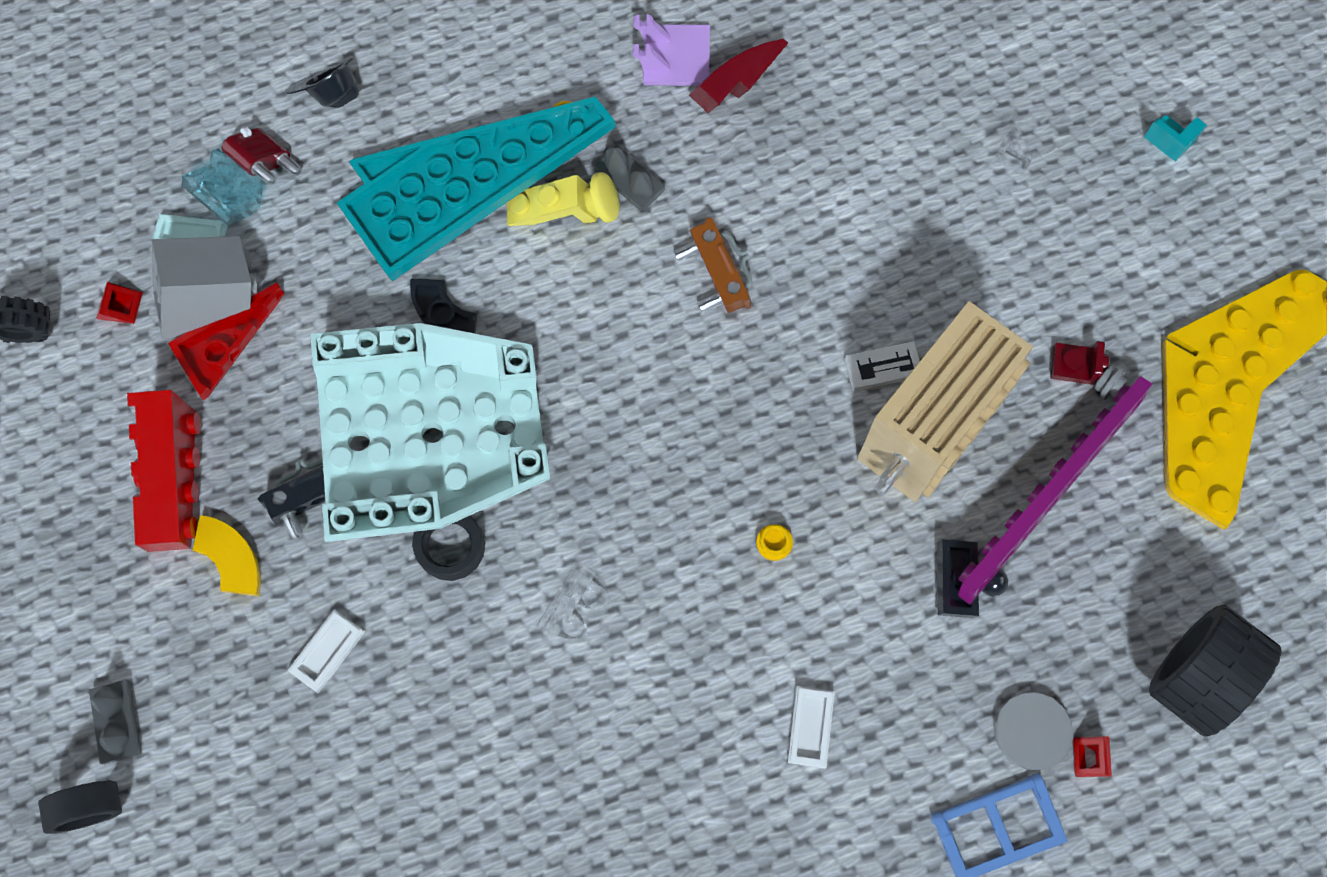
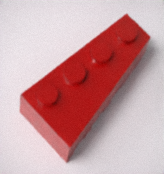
[127,390,201,552]

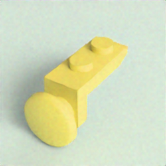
[507,172,620,226]

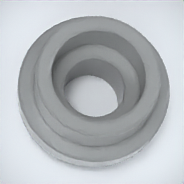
[1094,365,1128,400]

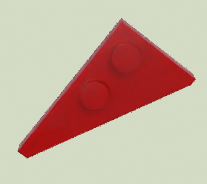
[168,283,284,400]

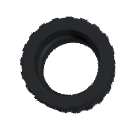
[1149,604,1282,737]

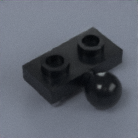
[937,539,1008,618]

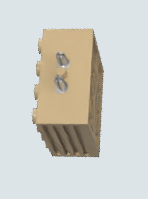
[857,301,1033,503]

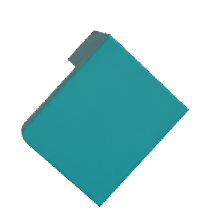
[1144,115,1207,162]

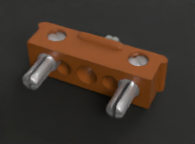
[674,217,752,313]

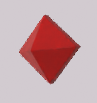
[1073,736,1112,777]

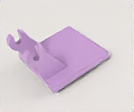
[632,14,710,86]

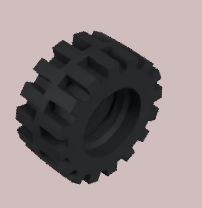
[0,296,51,343]

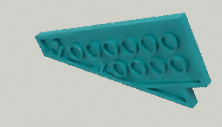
[337,97,617,282]

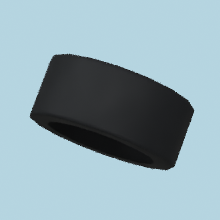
[412,516,486,581]
[38,780,122,834]

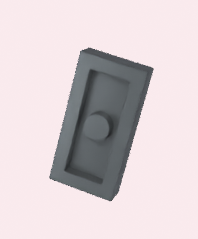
[593,145,665,212]
[89,680,142,765]

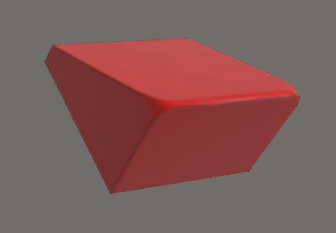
[96,282,143,324]

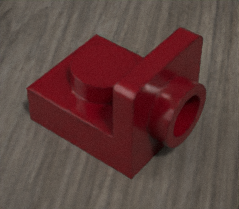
[1051,341,1109,385]

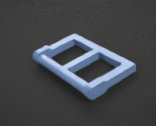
[930,773,1068,877]

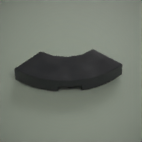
[410,279,477,334]

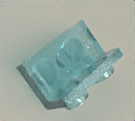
[181,148,263,226]

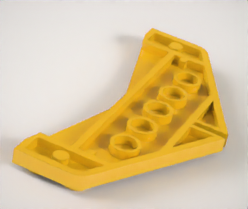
[1162,269,1327,530]

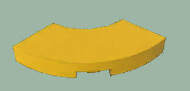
[192,515,261,596]

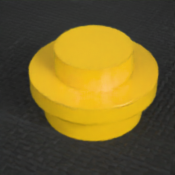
[756,524,793,561]

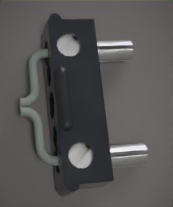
[258,459,325,539]

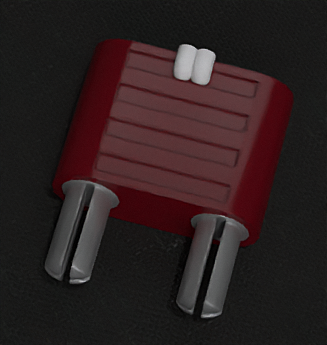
[221,127,302,185]

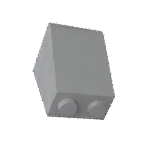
[152,236,257,339]

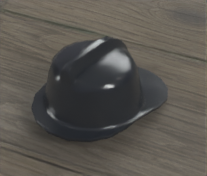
[285,57,359,108]

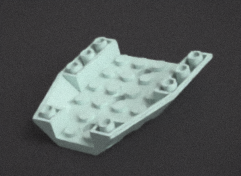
[310,323,550,542]

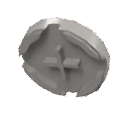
[994,692,1073,770]

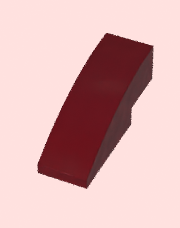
[689,38,788,113]

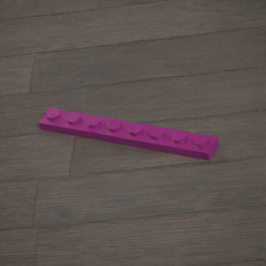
[958,376,1153,605]

